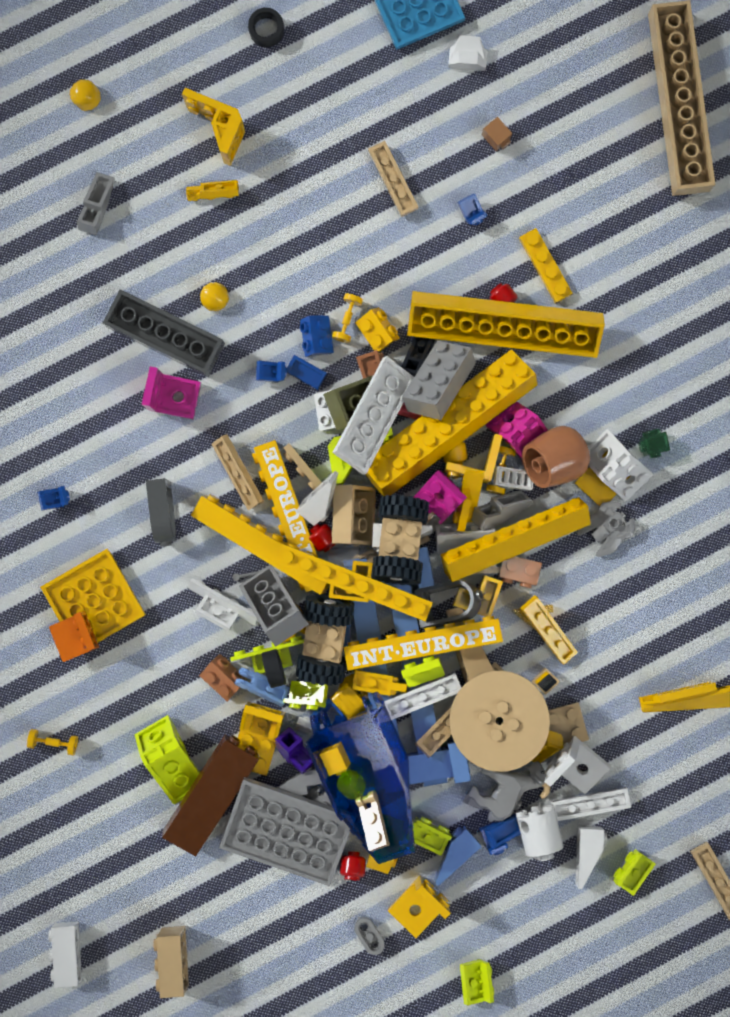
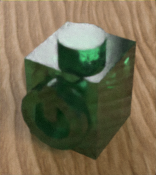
[638,429,670,459]

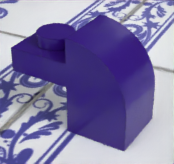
[275,727,317,775]

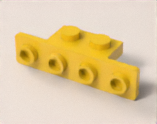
[453,470,484,532]

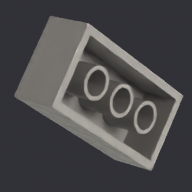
[402,340,476,420]
[239,565,309,647]

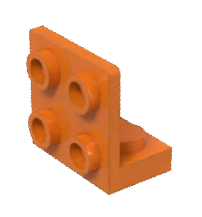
[49,612,99,662]

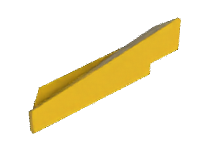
[639,681,730,712]

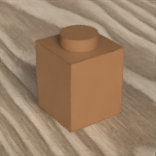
[482,117,512,151]

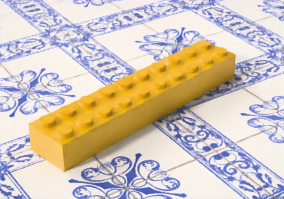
[407,291,605,358]
[365,349,538,496]

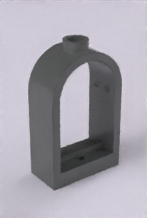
[146,478,176,547]
[414,580,483,629]

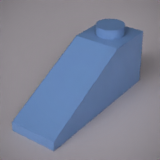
[434,826,482,886]

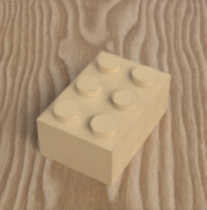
[332,485,376,546]
[153,926,189,998]

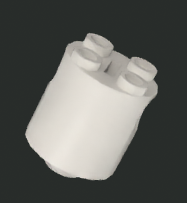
[515,804,564,861]

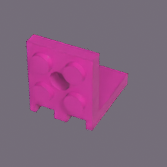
[142,366,201,420]
[485,401,548,462]
[413,470,467,524]

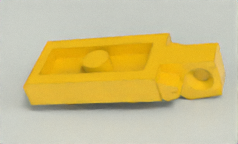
[186,180,239,201]
[352,669,407,696]

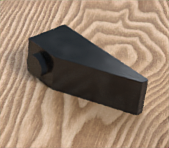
[401,337,435,377]

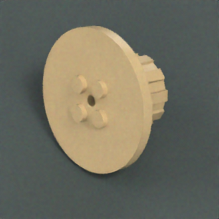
[450,671,550,772]

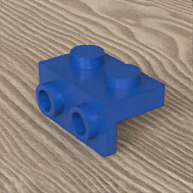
[300,315,334,357]

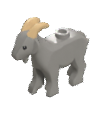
[463,761,550,823]

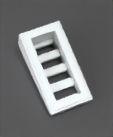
[493,466,533,491]

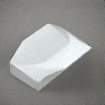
[448,35,487,71]

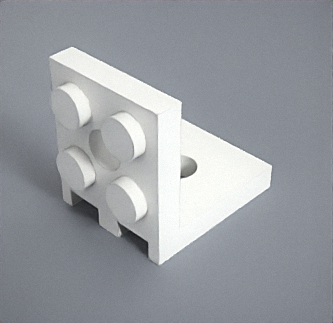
[588,429,654,501]
[544,736,611,794]

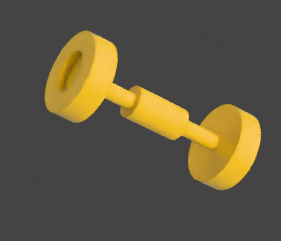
[332,293,363,343]
[486,446,515,495]
[27,729,78,756]

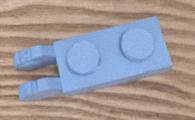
[235,668,290,707]

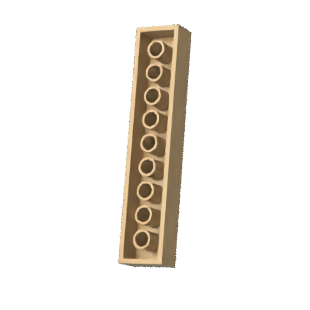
[648,0,716,196]

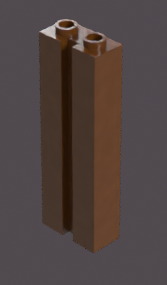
[162,734,259,857]

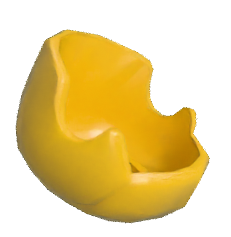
[69,80,101,111]
[200,282,229,311]

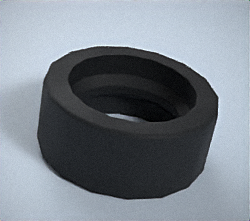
[248,7,284,47]
[262,649,286,688]

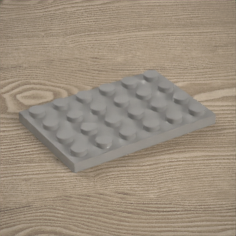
[219,777,356,886]

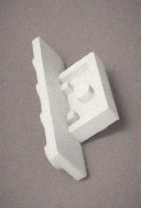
[188,578,257,632]

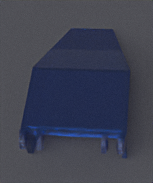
[305,692,415,864]

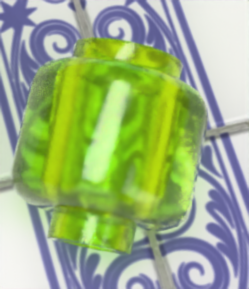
[337,770,366,800]

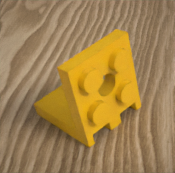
[443,434,502,484]
[388,876,451,938]

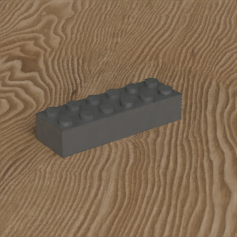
[103,289,225,377]

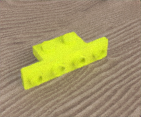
[230,636,304,674]

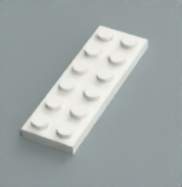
[332,356,414,475]

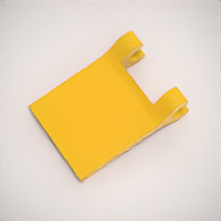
[575,451,631,507]

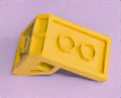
[182,88,245,166]
[238,702,286,776]

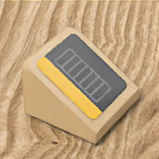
[531,667,560,695]

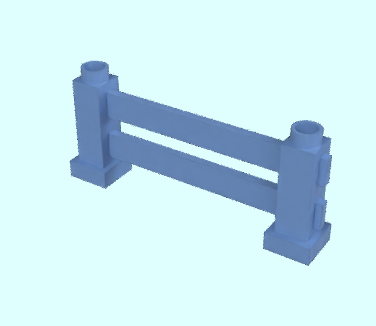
[329,547,471,793]

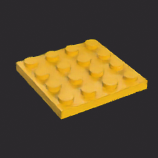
[40,548,146,643]

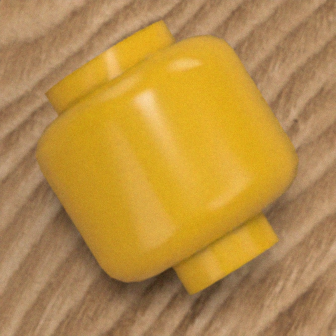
[443,441,468,465]

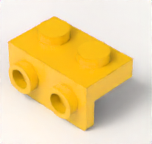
[355,307,400,352]

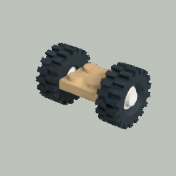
[371,495,429,585]
[296,594,355,686]

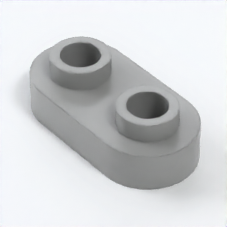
[354,917,384,955]

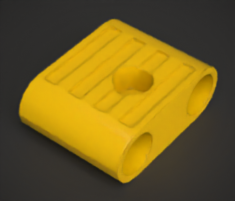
[330,682,368,720]

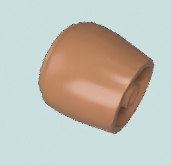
[522,426,590,488]

